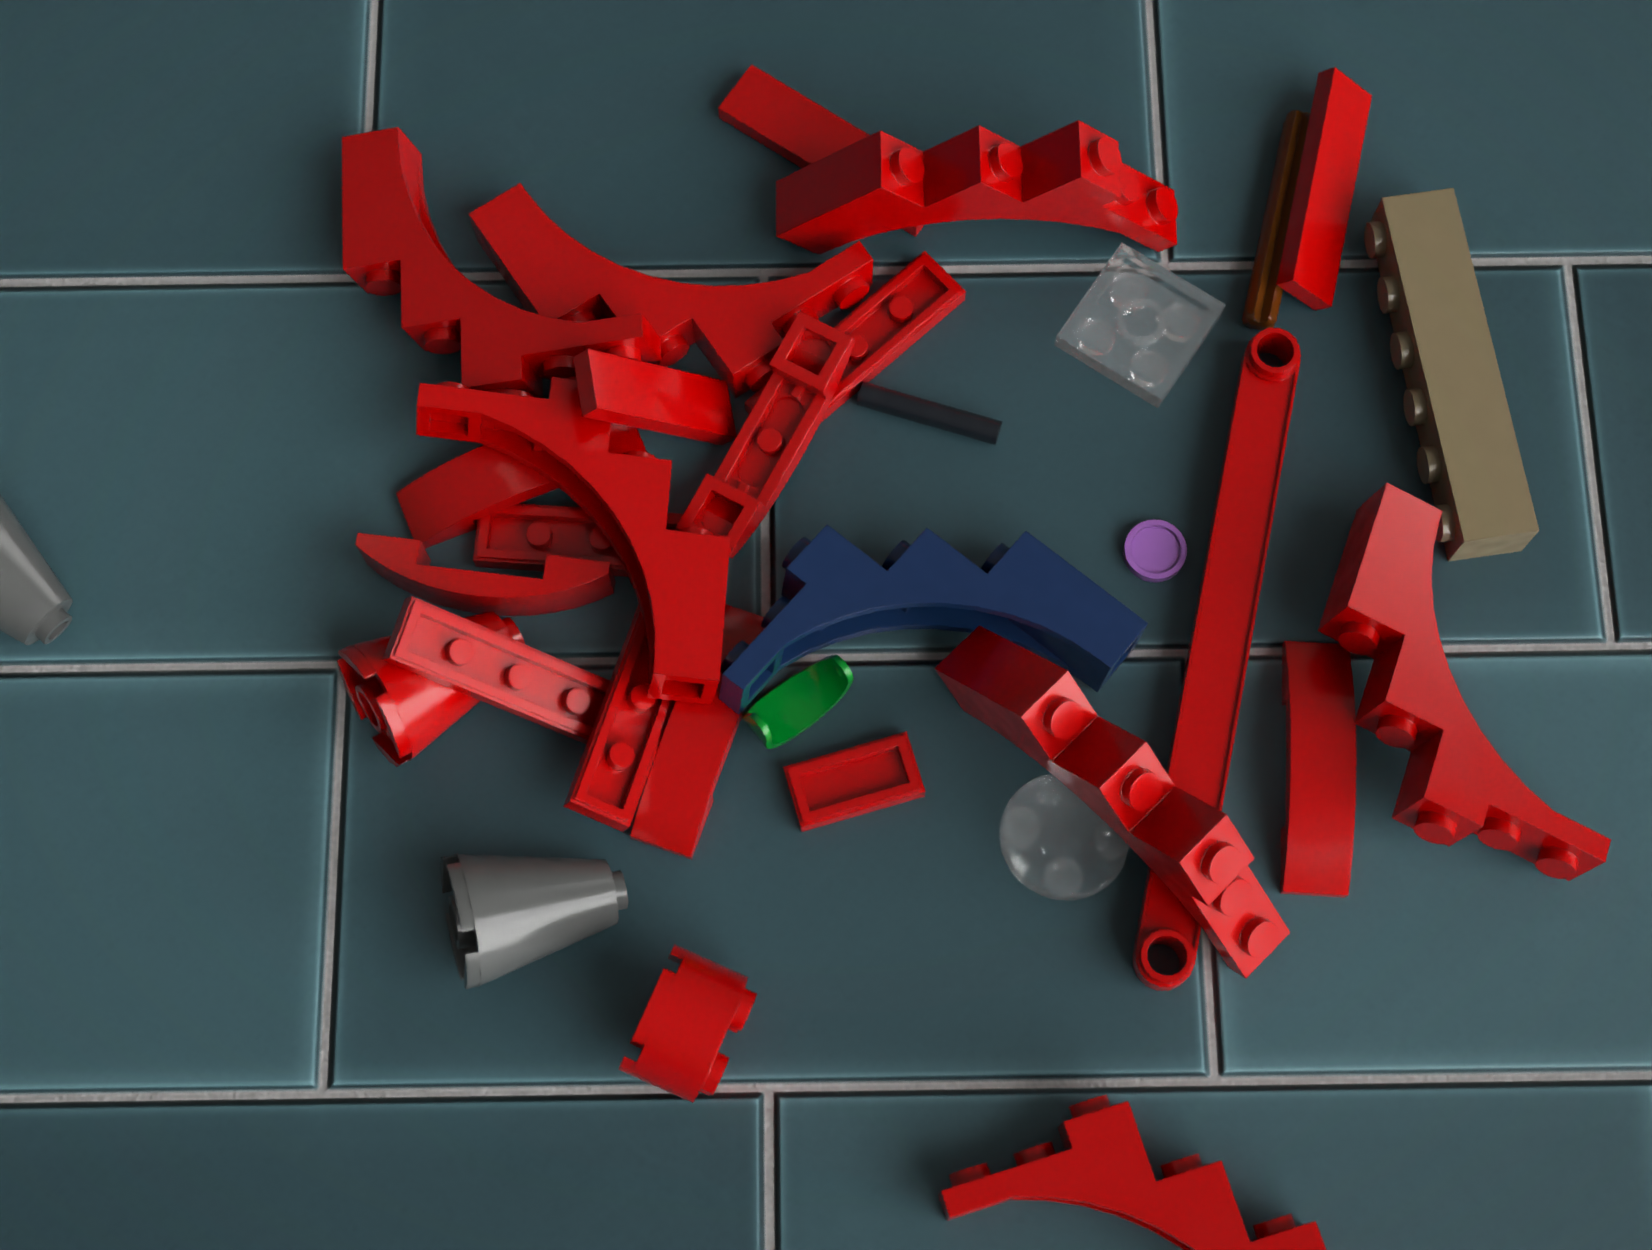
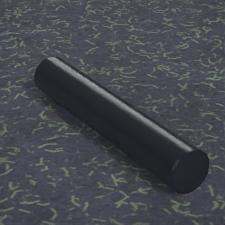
[857,382,1003,445]

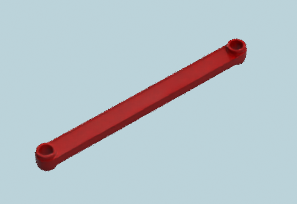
[1133,328,1301,991]

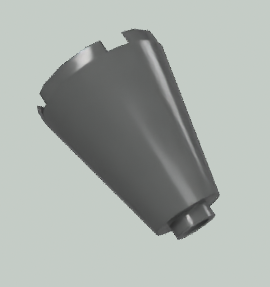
[0,495,73,645]
[440,854,628,989]

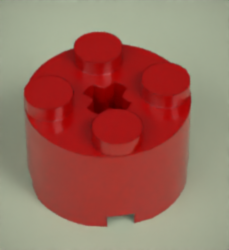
[618,944,757,1103]

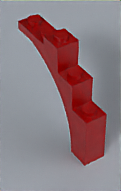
[776,120,1178,255]
[342,127,661,398]
[469,183,873,398]
[416,376,731,705]
[1318,483,1611,881]
[934,625,1291,978]
[938,1094,1326,1250]

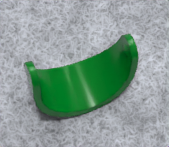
[741,655,854,749]

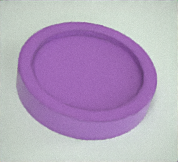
[1123,519,1187,583]

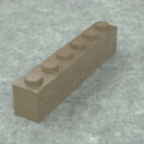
[1364,188,1539,562]

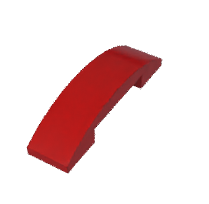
[676,311,855,559]
[396,423,647,549]
[355,533,616,616]
[630,604,764,860]
[1280,641,1357,898]

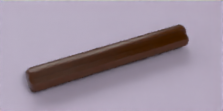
[1242,110,1311,331]

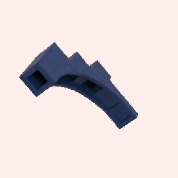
[719,525,1148,715]

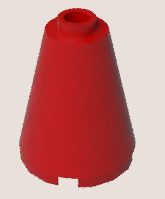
[337,611,525,767]

